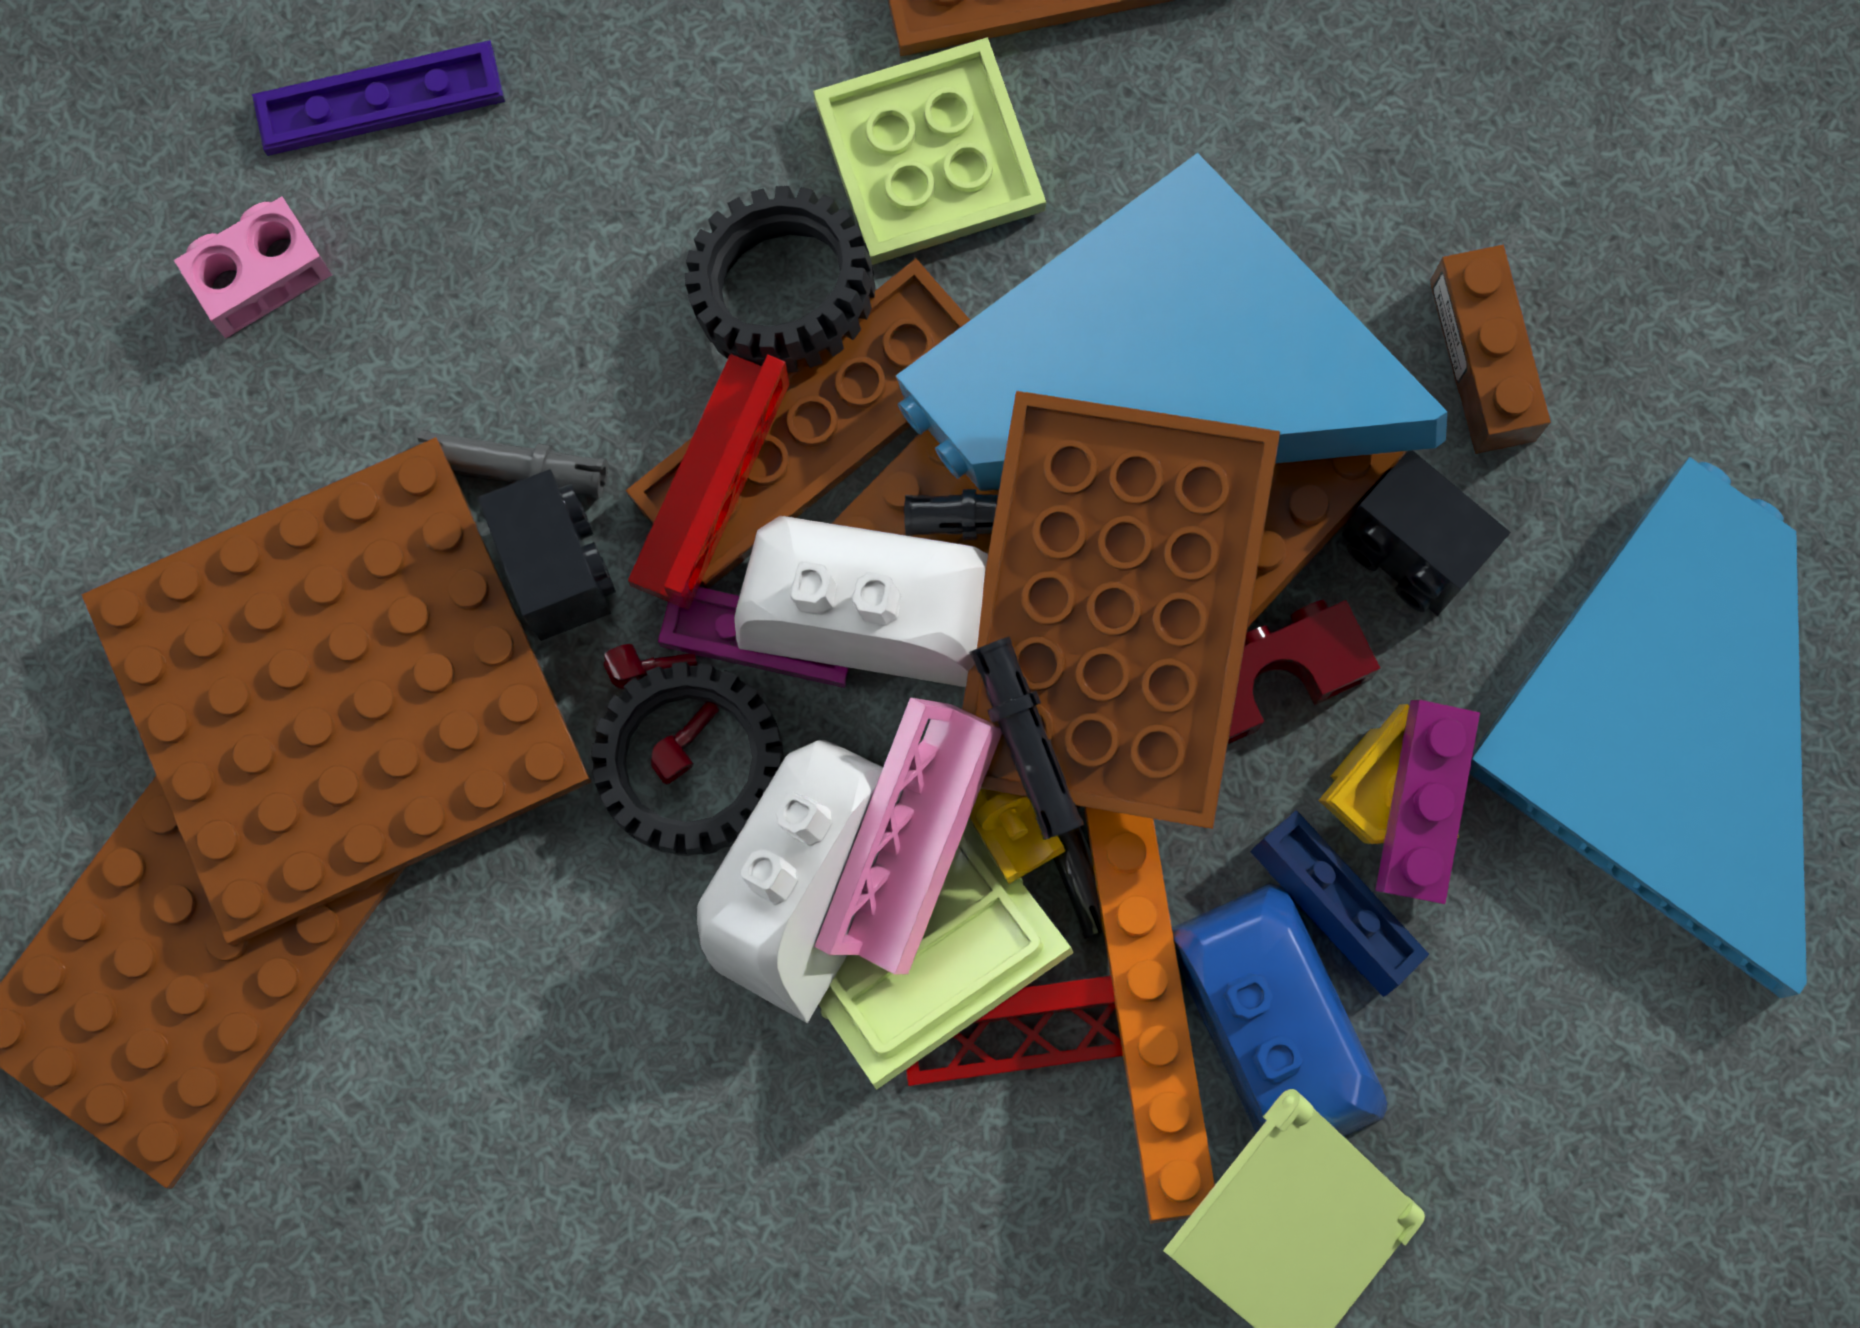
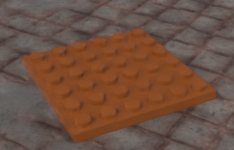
[81,437,592,946]

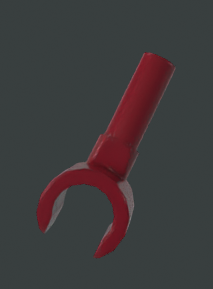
[603,644,697,689]
[651,702,719,785]

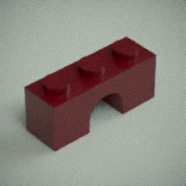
[1228,599,1381,745]

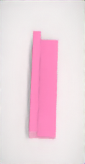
[814,698,1002,975]

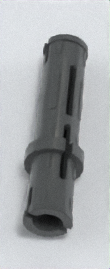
[415,430,608,499]

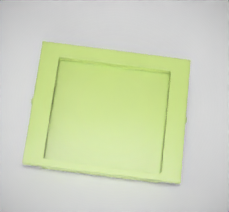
[818,819,1073,1090]

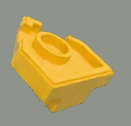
[1318,704,1459,844]

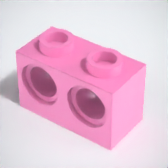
[174,197,332,338]

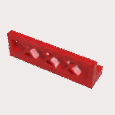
[628,354,789,610]
[906,976,1123,1086]

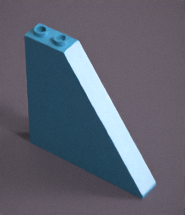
[896,153,1447,491]
[1469,457,1807,998]

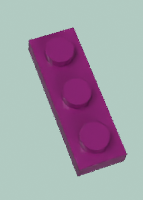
[658,587,850,688]
[1375,700,1480,904]

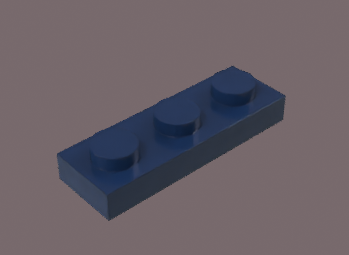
[1250,810,1429,998]

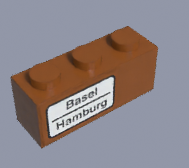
[1430,244,1551,454]

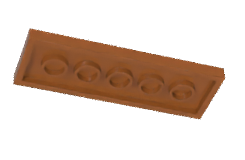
[626,258,970,589]

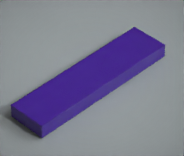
[252,40,505,156]

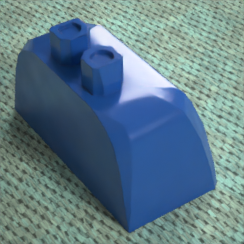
[1172,883,1387,1137]

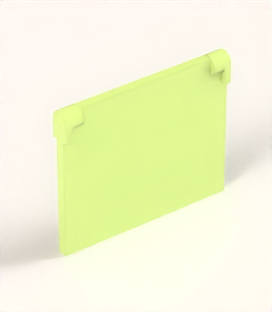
[1163,1089,1425,1328]

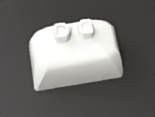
[734,516,988,687]
[697,740,904,1023]

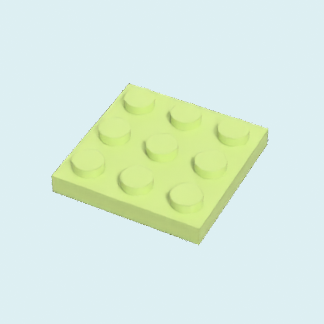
[813,37,1046,265]

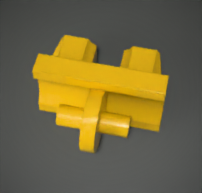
[969,789,1065,884]

